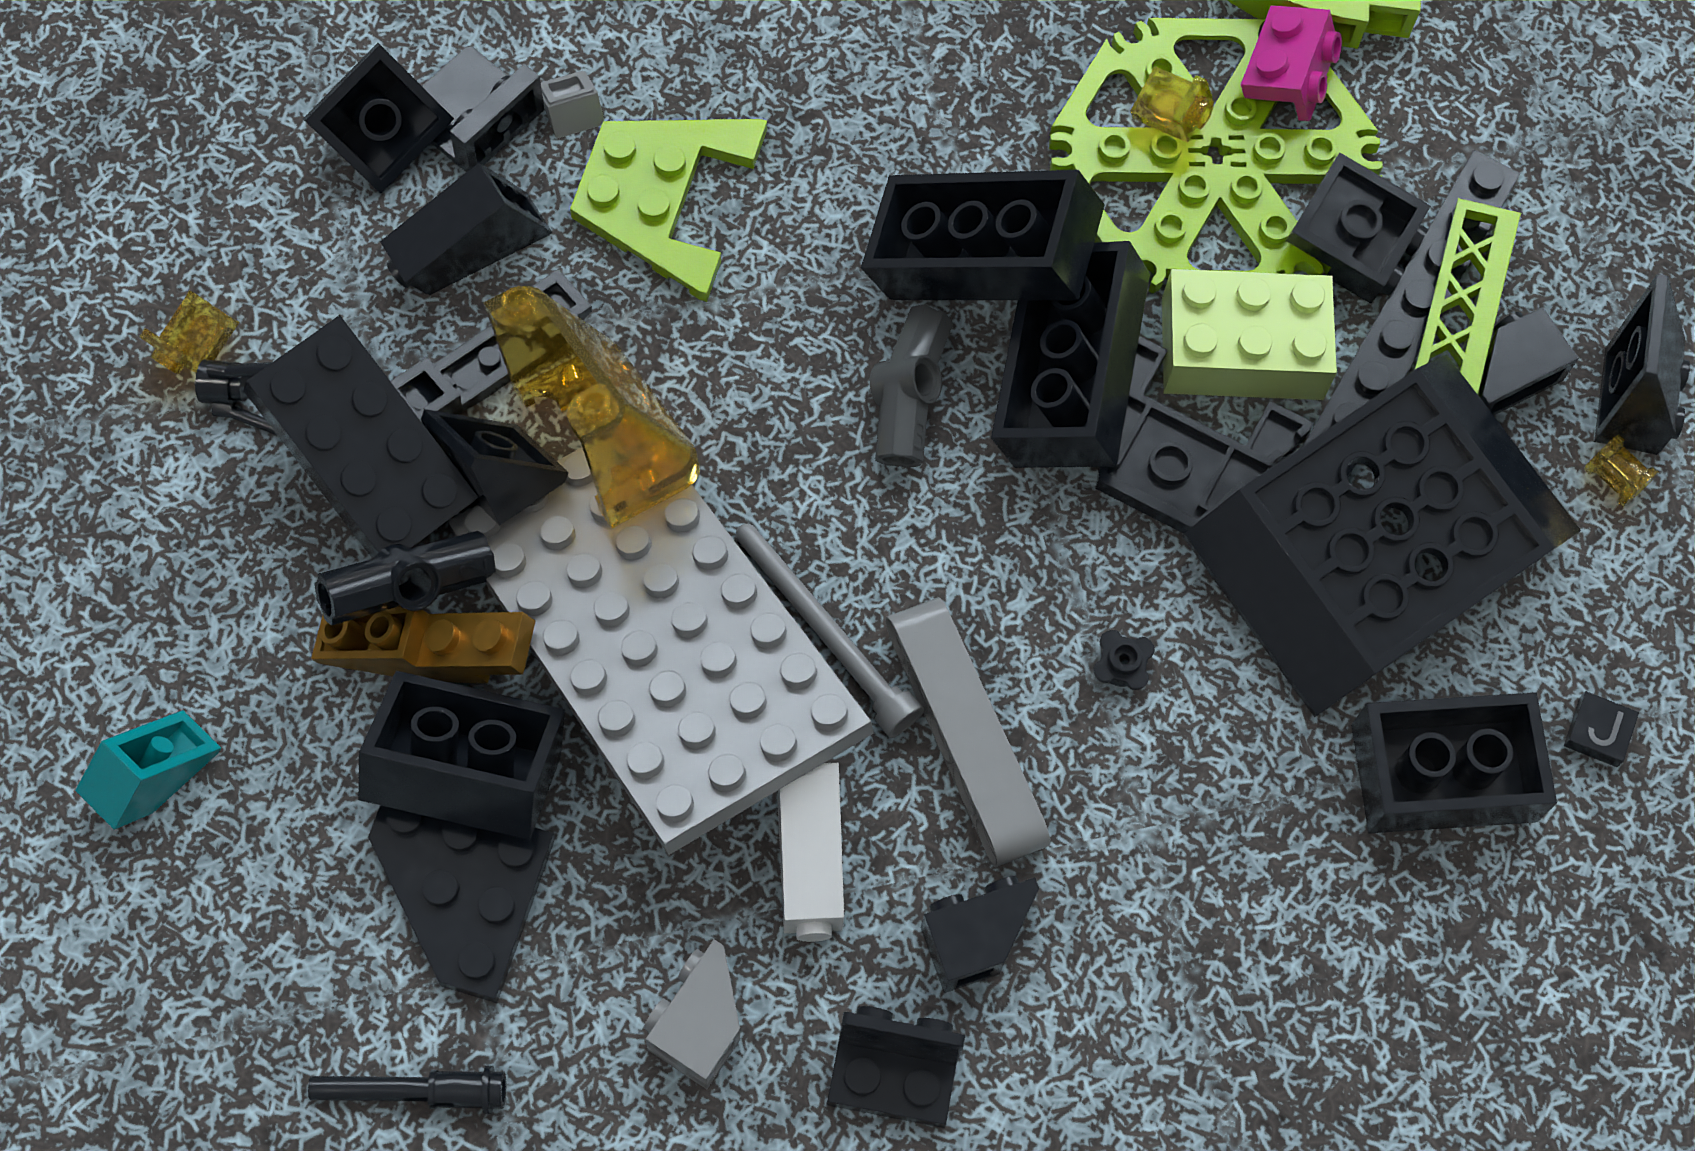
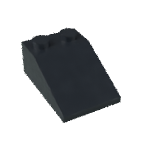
[1594,274,1690,455]

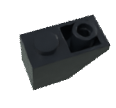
[920,876,1039,993]

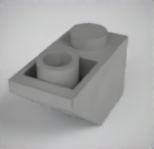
[644,939,740,1089]

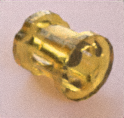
[1583,435,1659,507]

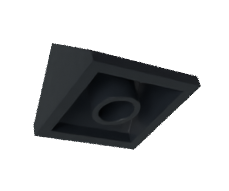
[303,43,454,194]
[421,409,569,526]

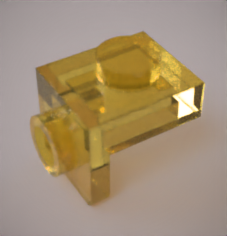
[1130,66,1214,143]
[139,290,240,375]

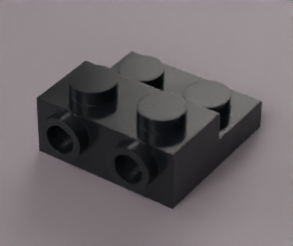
[1286,152,1431,304]

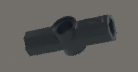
[314,530,496,625]

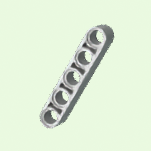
[886,597,1050,868]

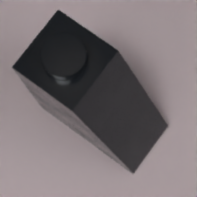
[380,162,552,295]

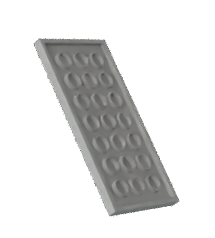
[447,416,874,855]

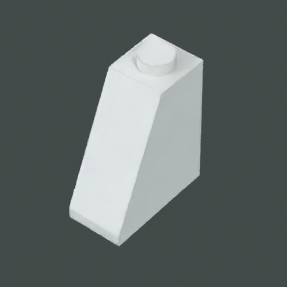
[777,763,844,942]

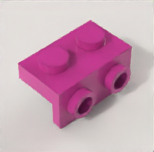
[1241,5,1342,121]

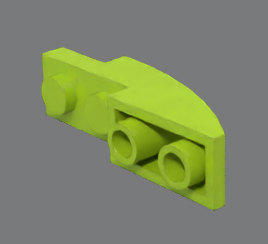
[1228,0,1421,49]

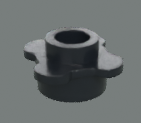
[1093,630,1155,690]

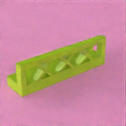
[1415,198,1521,395]

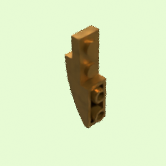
[311,606,536,683]

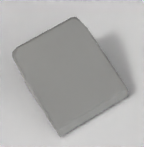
[541,70,604,139]

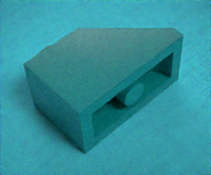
[75,710,221,830]

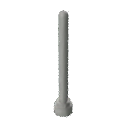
[736,524,924,738]

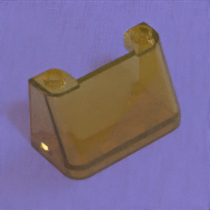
[483,286,700,528]

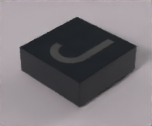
[1564,691,1639,767]

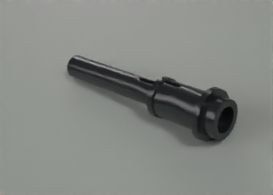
[308,1066,507,1114]

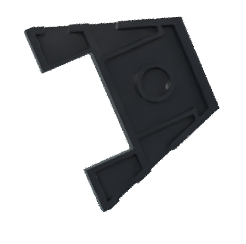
[1095,336,1314,534]

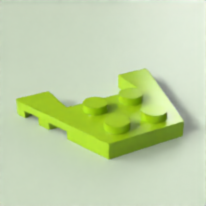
[570,119,767,302]

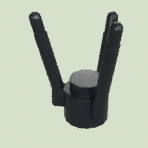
[195,359,278,436]

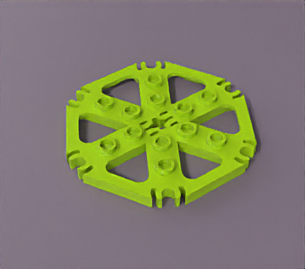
[1049,18,1383,294]

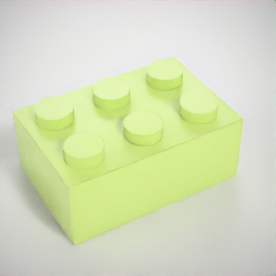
[1162,269,1337,400]

